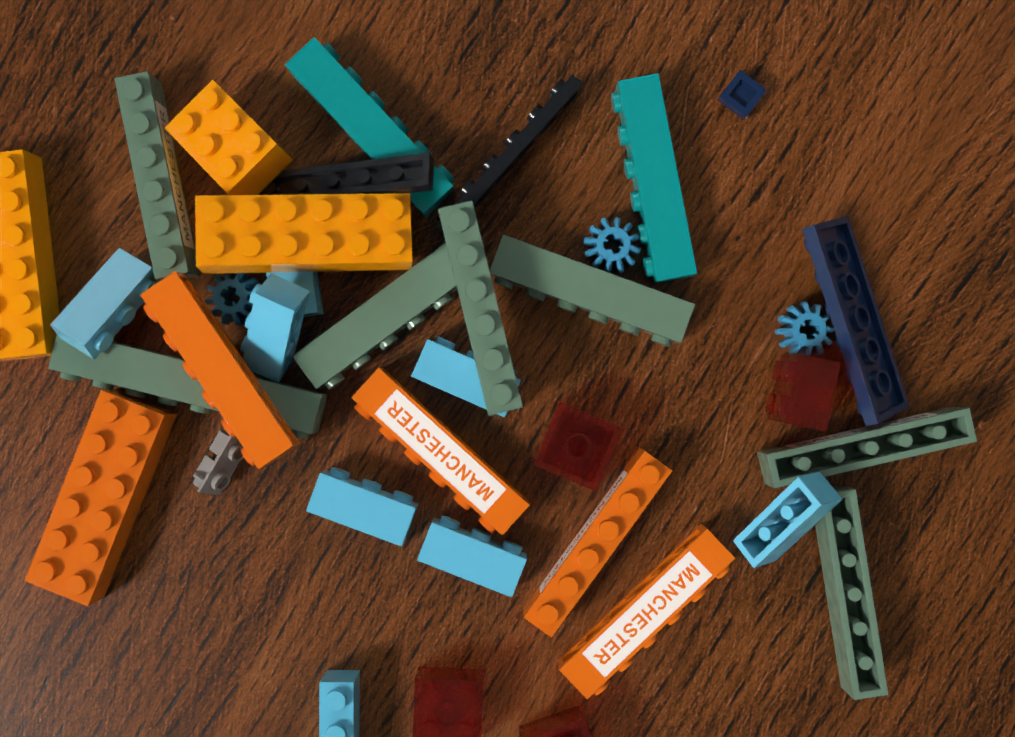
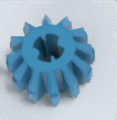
[583,217,641,274]
[205,273,259,326]
[775,301,835,359]

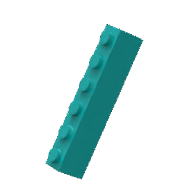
[284,37,455,219]
[611,73,697,284]

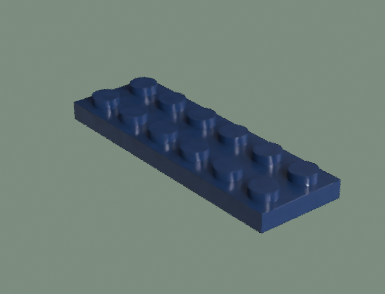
[802,216,910,426]

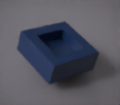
[717,70,767,120]

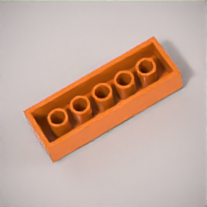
[24,389,178,606]

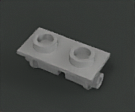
[193,429,244,496]

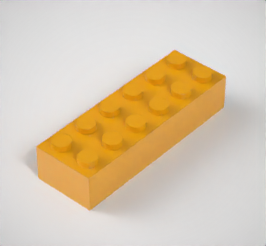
[0,149,60,362]
[195,193,412,274]

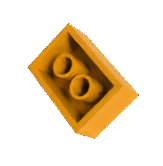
[165,80,293,195]

